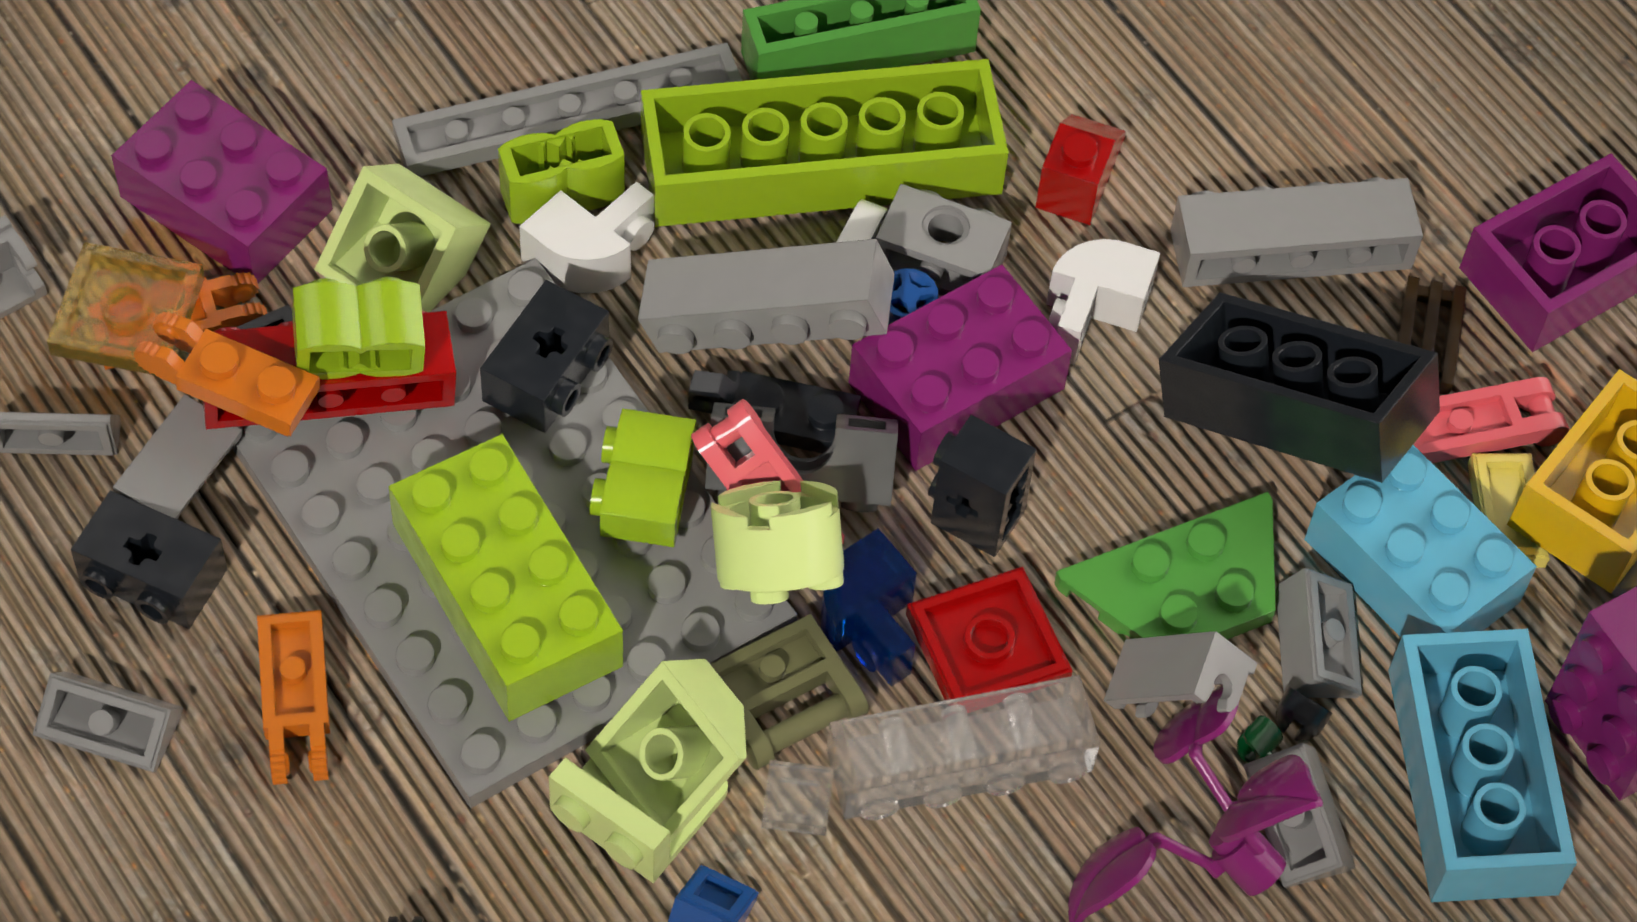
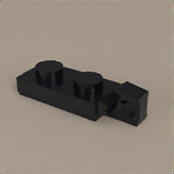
[688,370,861,453]

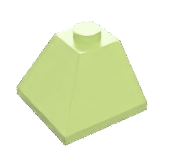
[585,659,747,843]

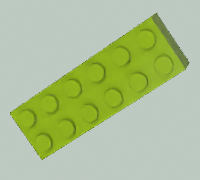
[641,59,1009,227]

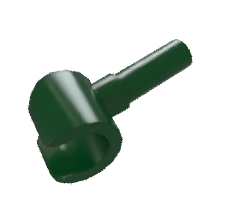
[1237,715,1283,763]

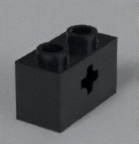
[480,280,613,433]
[928,415,1037,557]
[70,490,227,629]

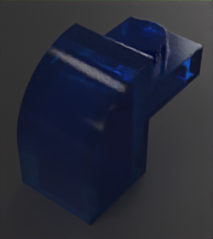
[820,528,917,687]

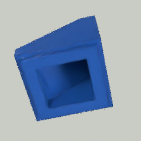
[668,865,759,922]

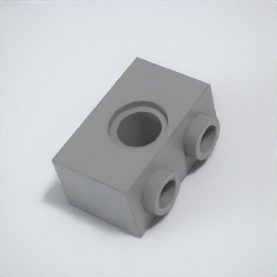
[876,184,1012,295]

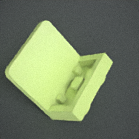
[549,758,728,883]

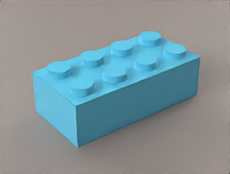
[1388,629,1577,902]

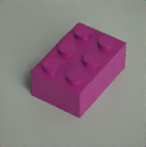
[111,80,333,284]
[1459,153,1637,352]
[848,264,1072,471]
[1545,587,1637,801]

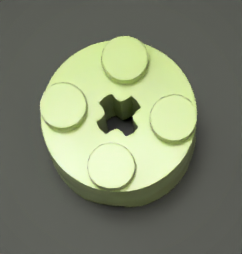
[711,481,844,605]

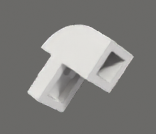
[519,181,654,293]
[1046,239,1160,365]

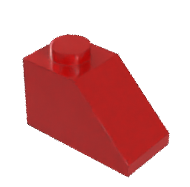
[1035,114,1126,225]

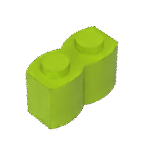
[498,119,625,224]
[292,277,425,379]
[590,408,696,547]

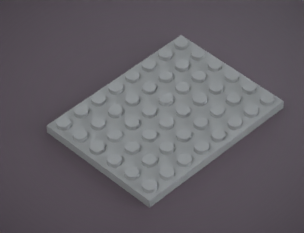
[232,258,797,809]

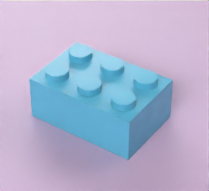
[1304,445,1537,638]

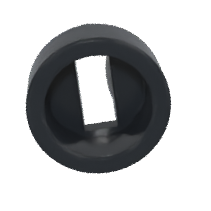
[1276,687,1333,741]

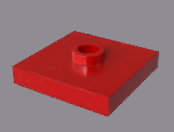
[906,566,1073,720]

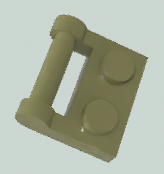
[710,614,869,770]

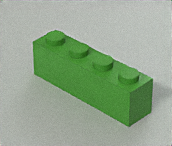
[741,0,981,80]

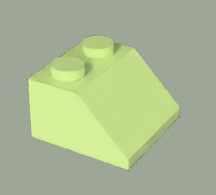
[314,164,491,312]

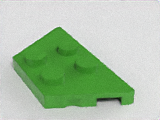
[1054,492,1276,639]

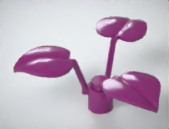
[1068,684,1324,922]

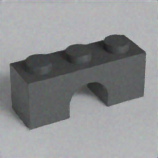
[705,402,898,512]

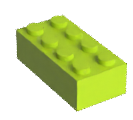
[388,434,623,722]

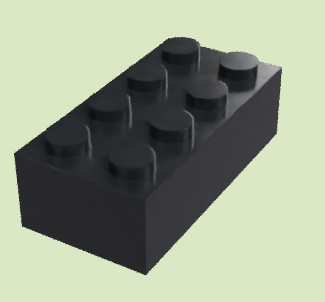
[1158,292,1440,483]

